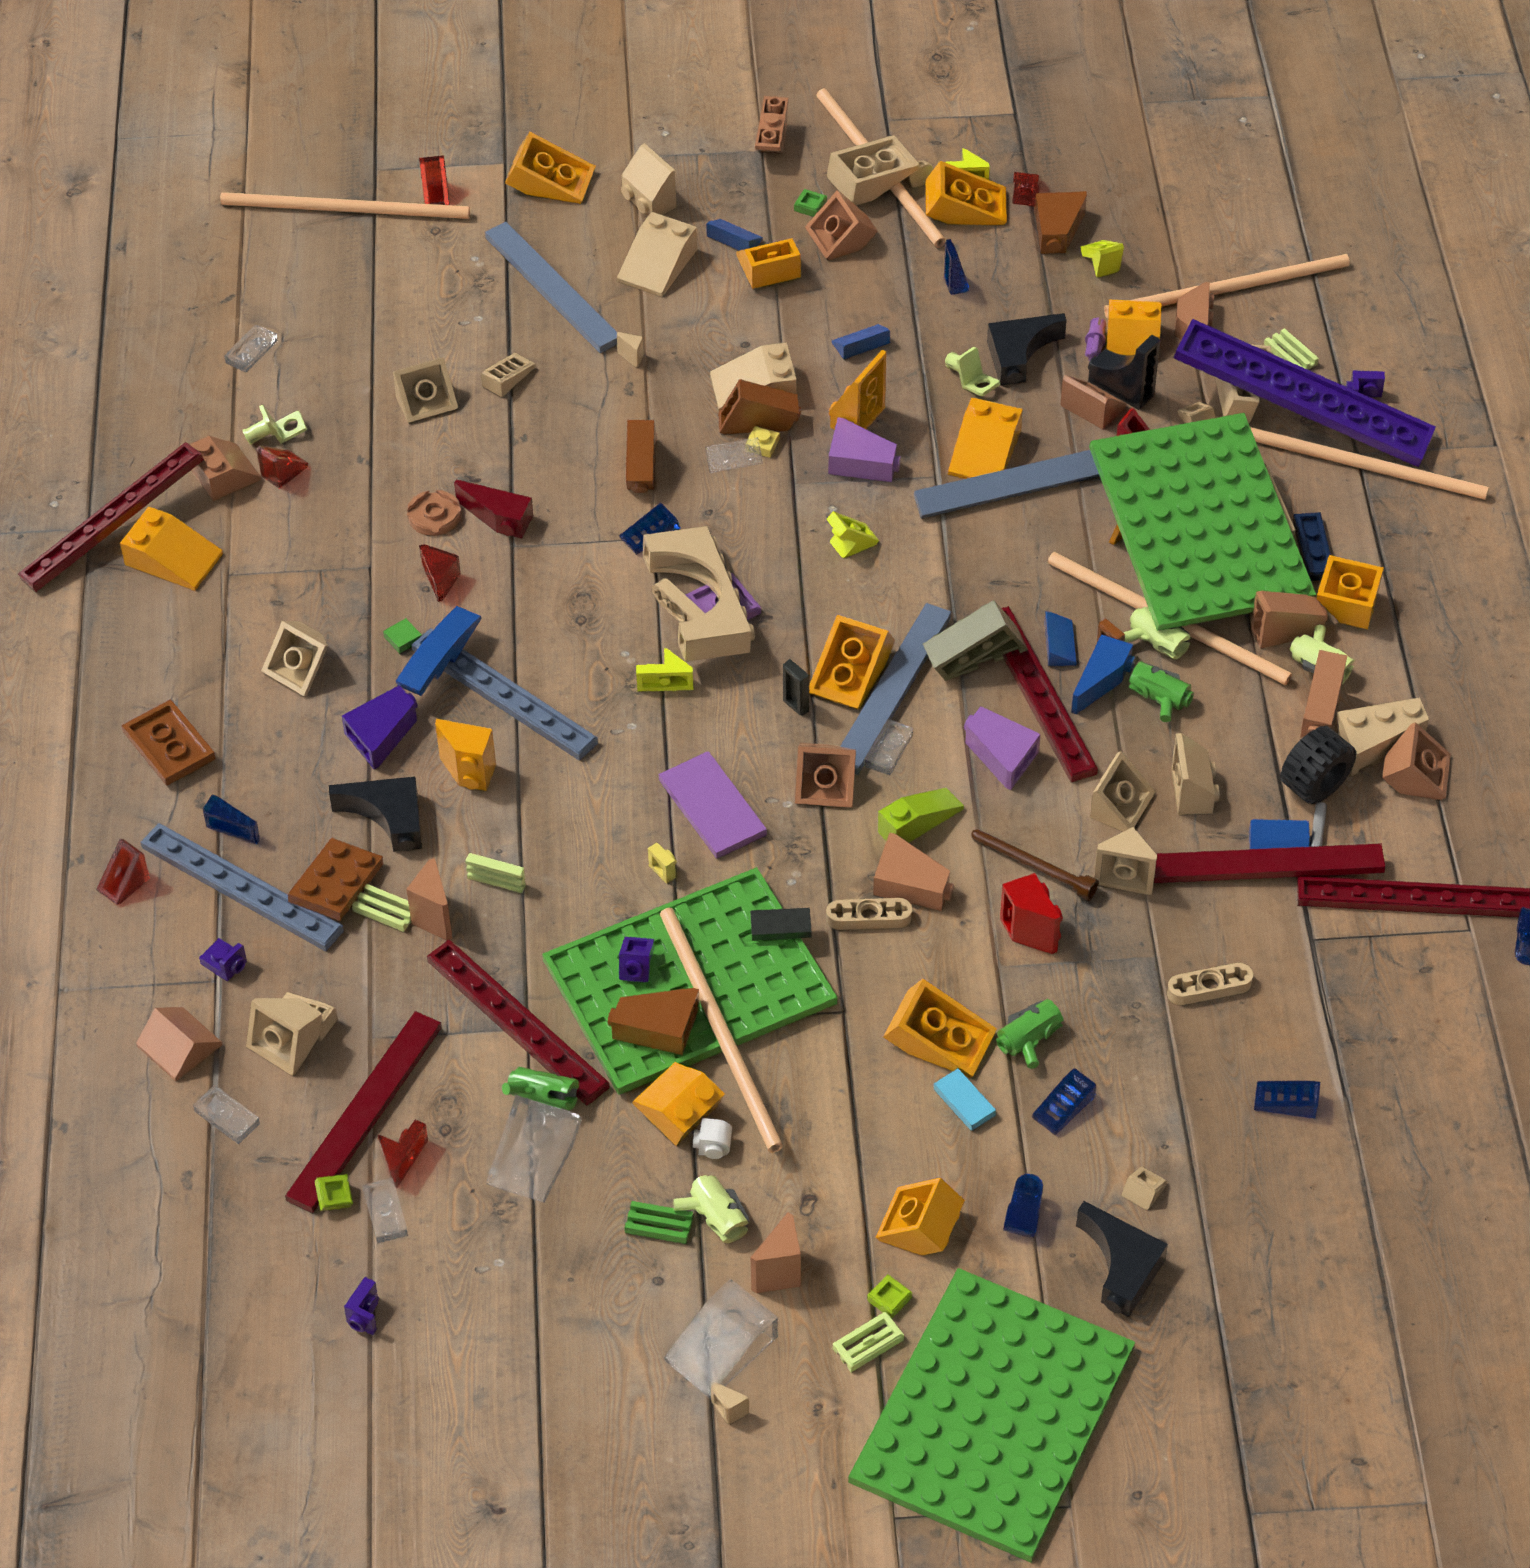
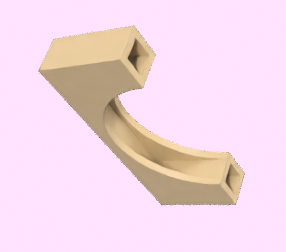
[643,526,755,662]

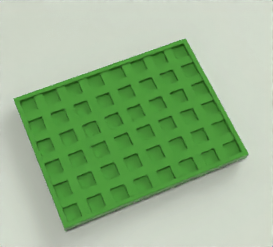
[1089,413,1316,631]
[542,867,837,1095]
[848,1268,1135,1563]

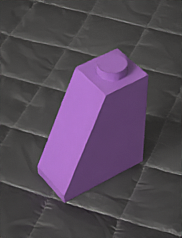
[828,417,901,482]
[964,706,1040,790]

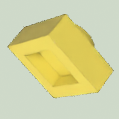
[745,426,780,458]
[648,843,676,884]

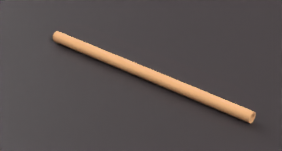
[817,88,946,248]
[220,192,470,219]
[1104,254,1350,318]
[1250,427,1489,500]
[1048,552,1292,686]
[660,908,783,1153]

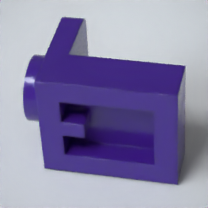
[1346,370,1385,397]
[619,937,654,982]
[199,938,247,982]
[344,1277,379,1335]

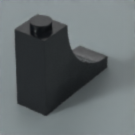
[987,313,1067,386]
[1088,335,1161,410]
[329,776,422,852]
[1076,1201,1168,1317]

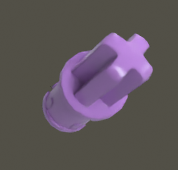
[1085,317,1107,361]

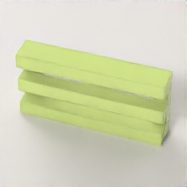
[1264,328,1319,370]
[465,853,526,893]
[352,884,411,932]
[833,1311,904,1372]

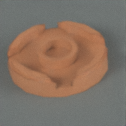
[407,490,461,536]

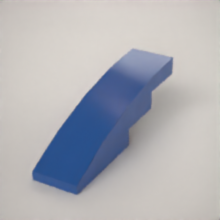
[396,606,482,696]

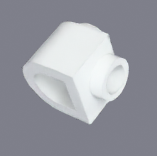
[693,1118,732,1159]

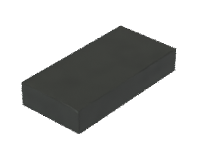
[783,659,809,716]
[750,907,812,941]

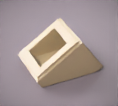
[906,160,933,188]
[617,332,644,367]
[1177,402,1215,423]
[1122,1167,1168,1210]
[711,1382,749,1425]

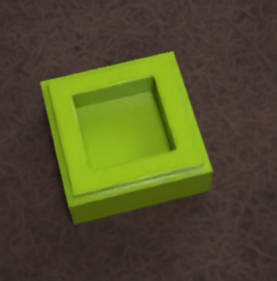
[315,1174,353,1211]
[867,1274,912,1319]

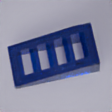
[944,239,969,295]
[619,502,681,555]
[203,794,260,844]
[1032,1068,1097,1135]
[1254,1081,1321,1119]

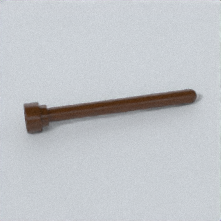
[971,829,1099,901]

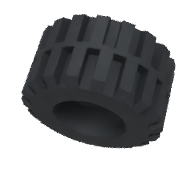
[1280,726,1357,805]

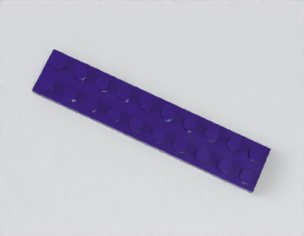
[1173,319,1436,467]

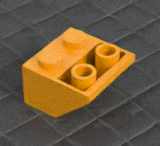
[736,238,801,289]

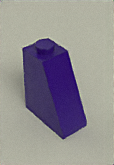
[342,685,418,769]

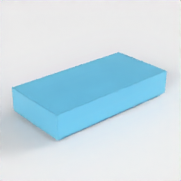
[934,1069,996,1131]

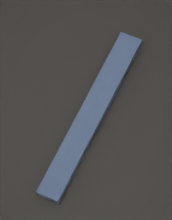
[485,222,617,353]
[913,450,1100,519]
[840,603,952,775]
[412,628,598,761]
[140,823,344,952]

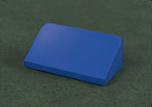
[706,219,763,251]
[832,324,890,360]
[1044,611,1076,666]
[1249,819,1309,849]

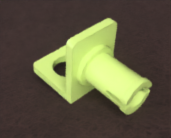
[945,347,1000,396]
[242,405,307,445]

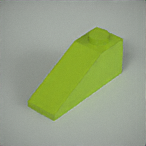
[878,788,964,843]

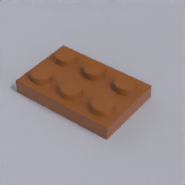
[121,699,216,786]
[288,838,383,921]

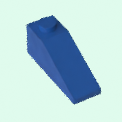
[1071,635,1136,714]

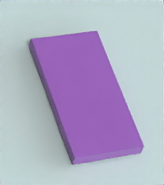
[659,751,767,859]

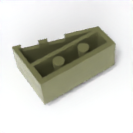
[923,600,1028,681]

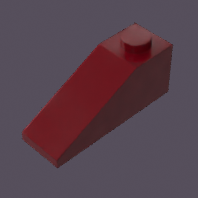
[454,479,534,539]

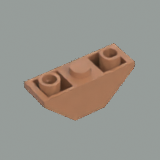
[755,96,788,153]
[1175,282,1214,340]

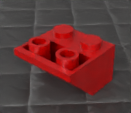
[1000,873,1063,954]

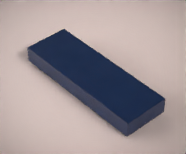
[1293,512,1331,581]

